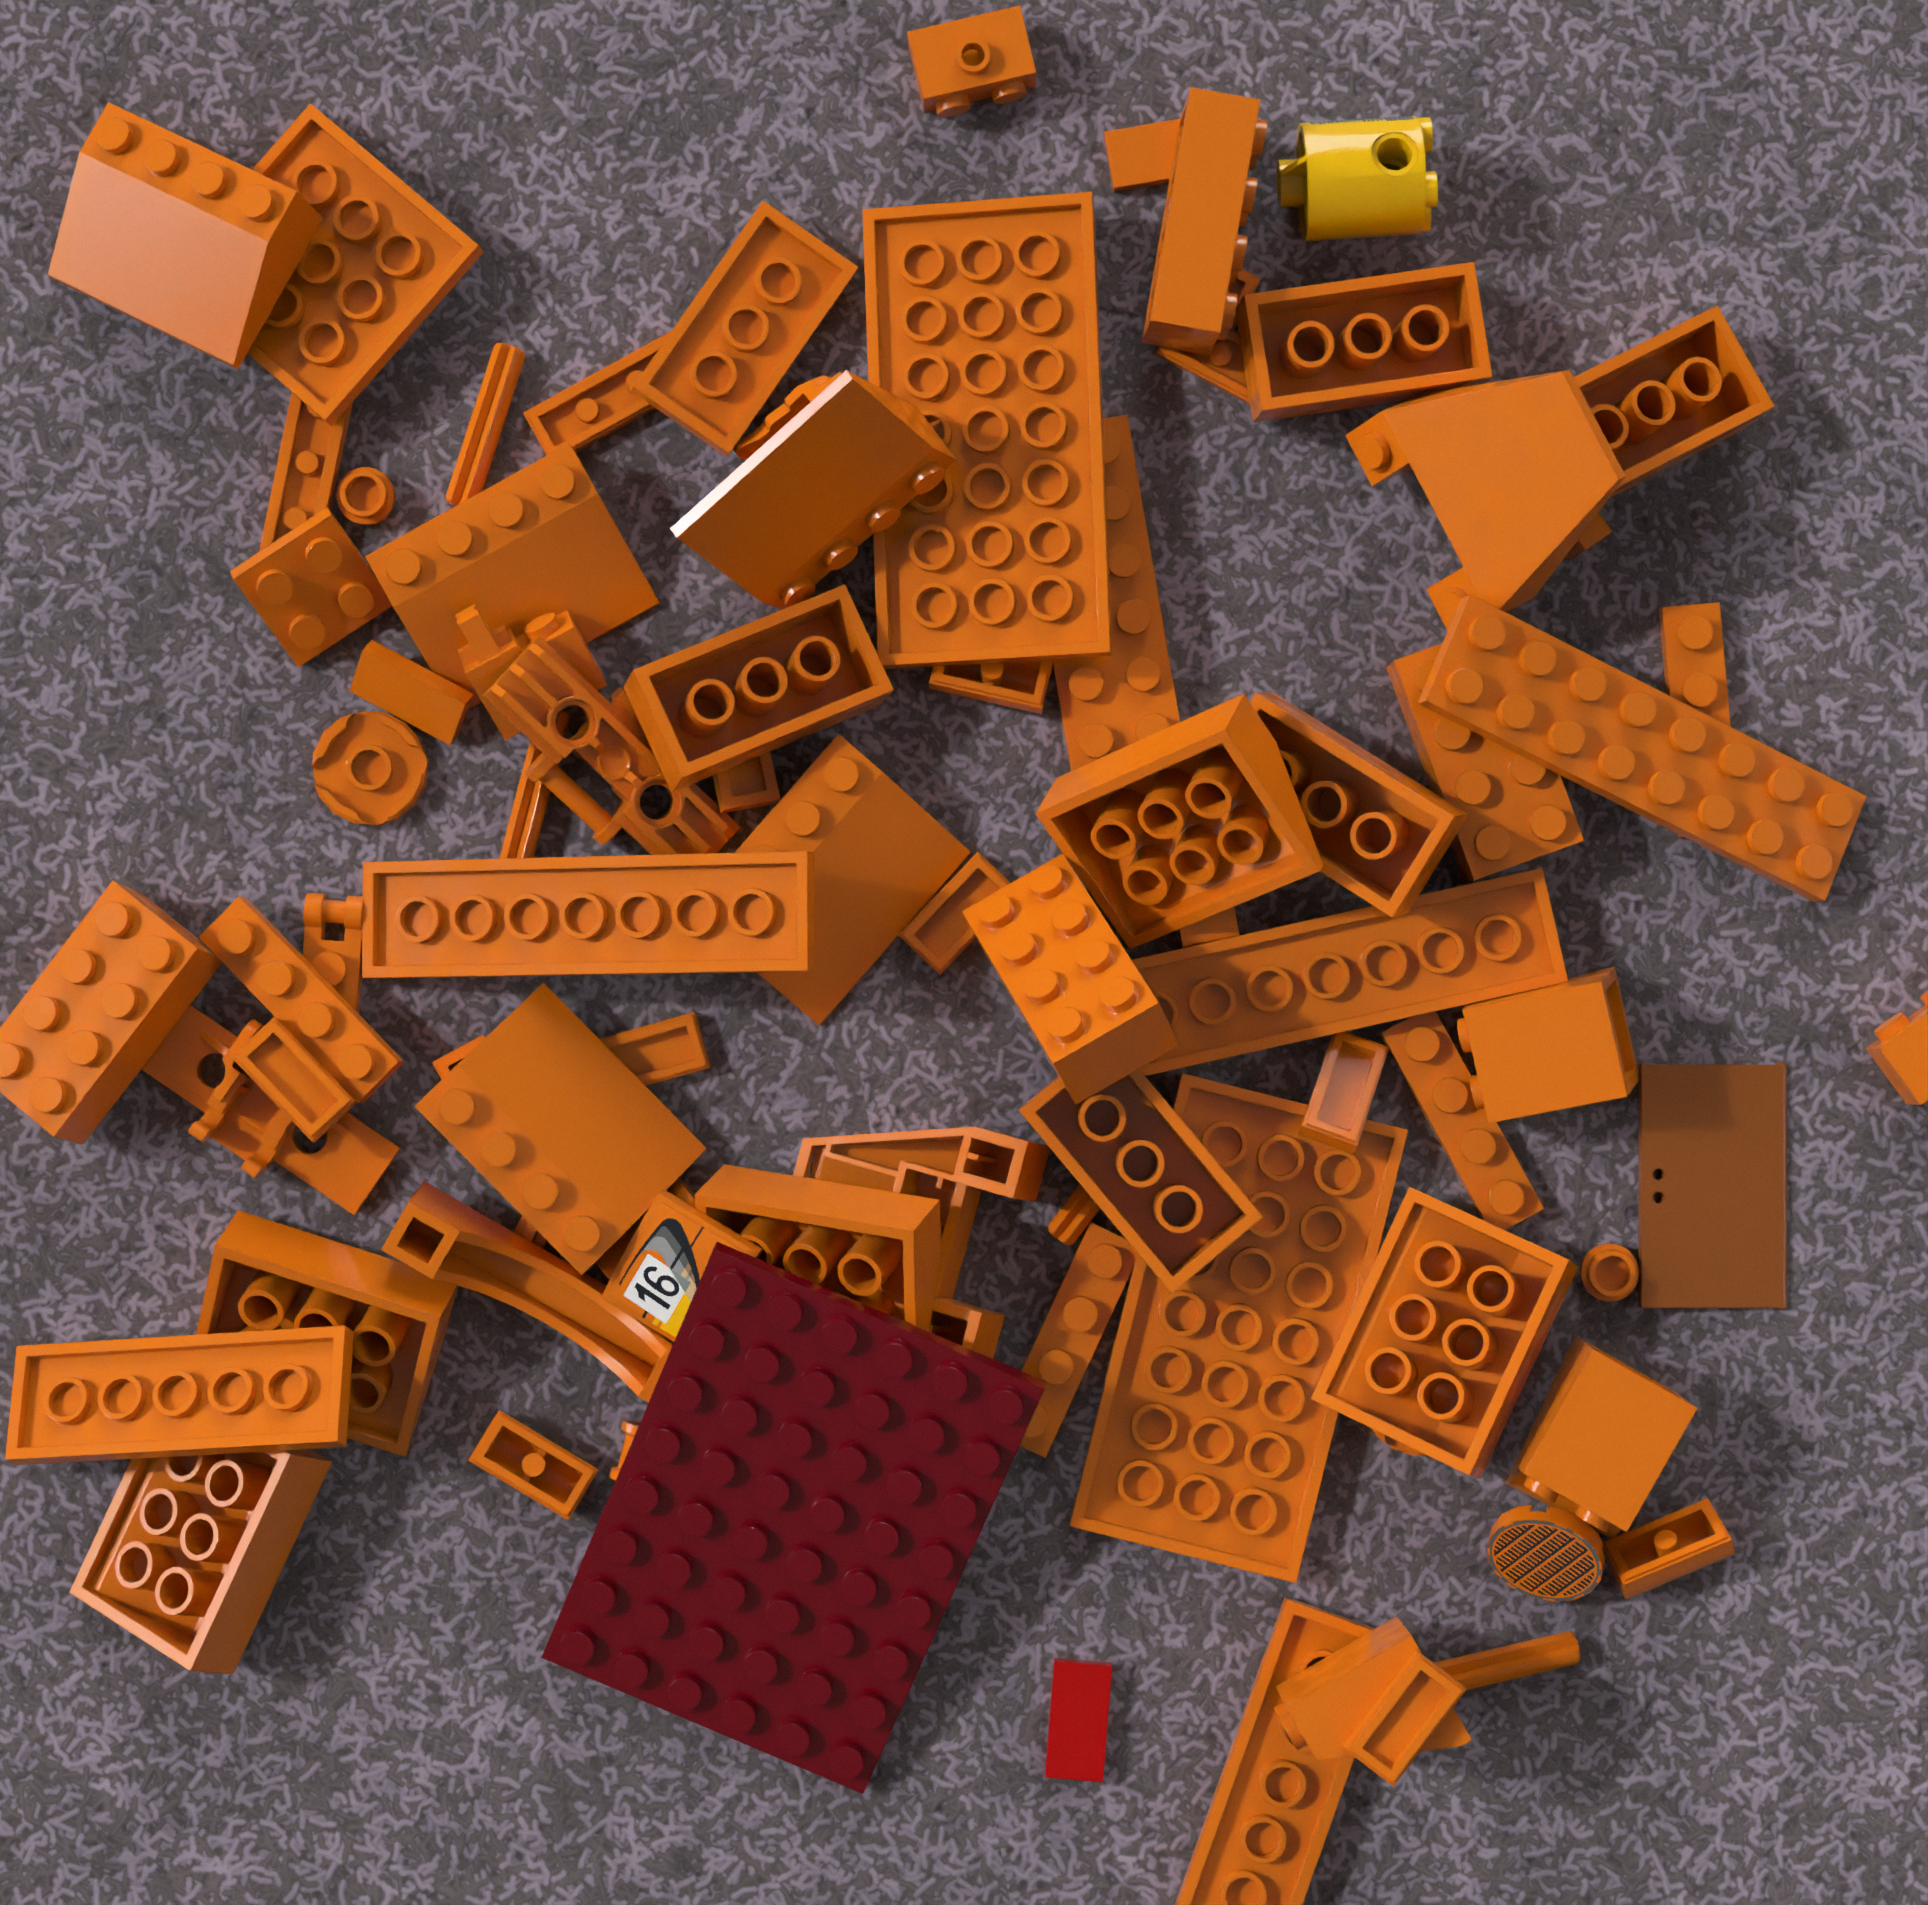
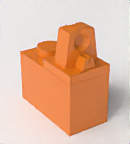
[455,604,607,741]

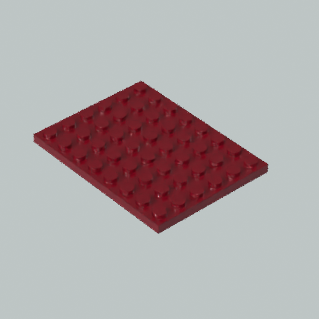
[541,1242,1046,1794]

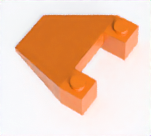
[1345,370,1626,631]
[793,1126,1050,1359]

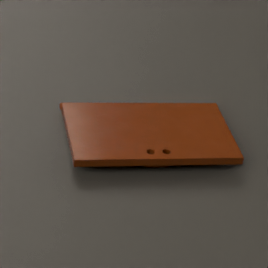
[1638,1062,1787,1310]

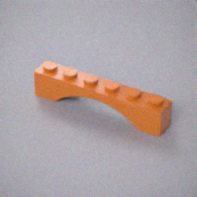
[381,1181,674,1403]

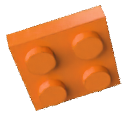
[230,507,392,667]

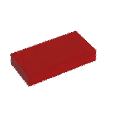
[1044,1658,1112,1782]

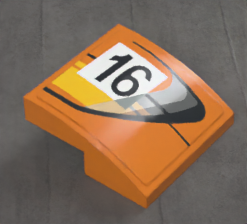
[601,1189,763,1342]

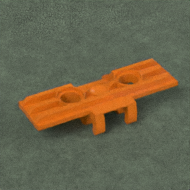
[483,636,740,855]
[141,1004,401,1215]

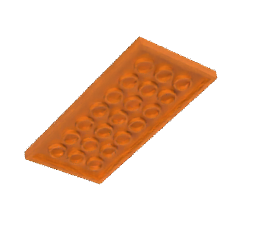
[862,192,1113,669]
[1069,1073,1408,1583]

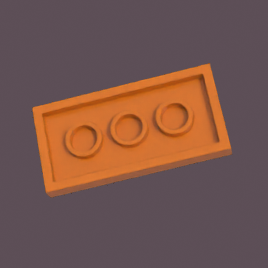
[632,201,858,458]

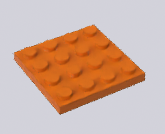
[247,103,484,426]

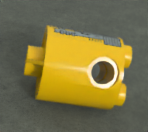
[1276,116,1438,241]

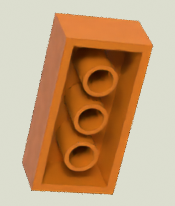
[1141,87,1268,355]
[1235,262,1492,423]
[1574,305,1775,499]
[623,584,894,793]
[1386,643,1584,883]
[1250,692,1468,918]
[962,853,1180,1105]
[0,880,223,1145]
[1018,1069,1263,1293]

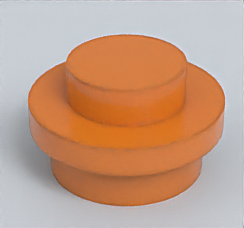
[336,467,395,526]
[1580,1243,1639,1302]

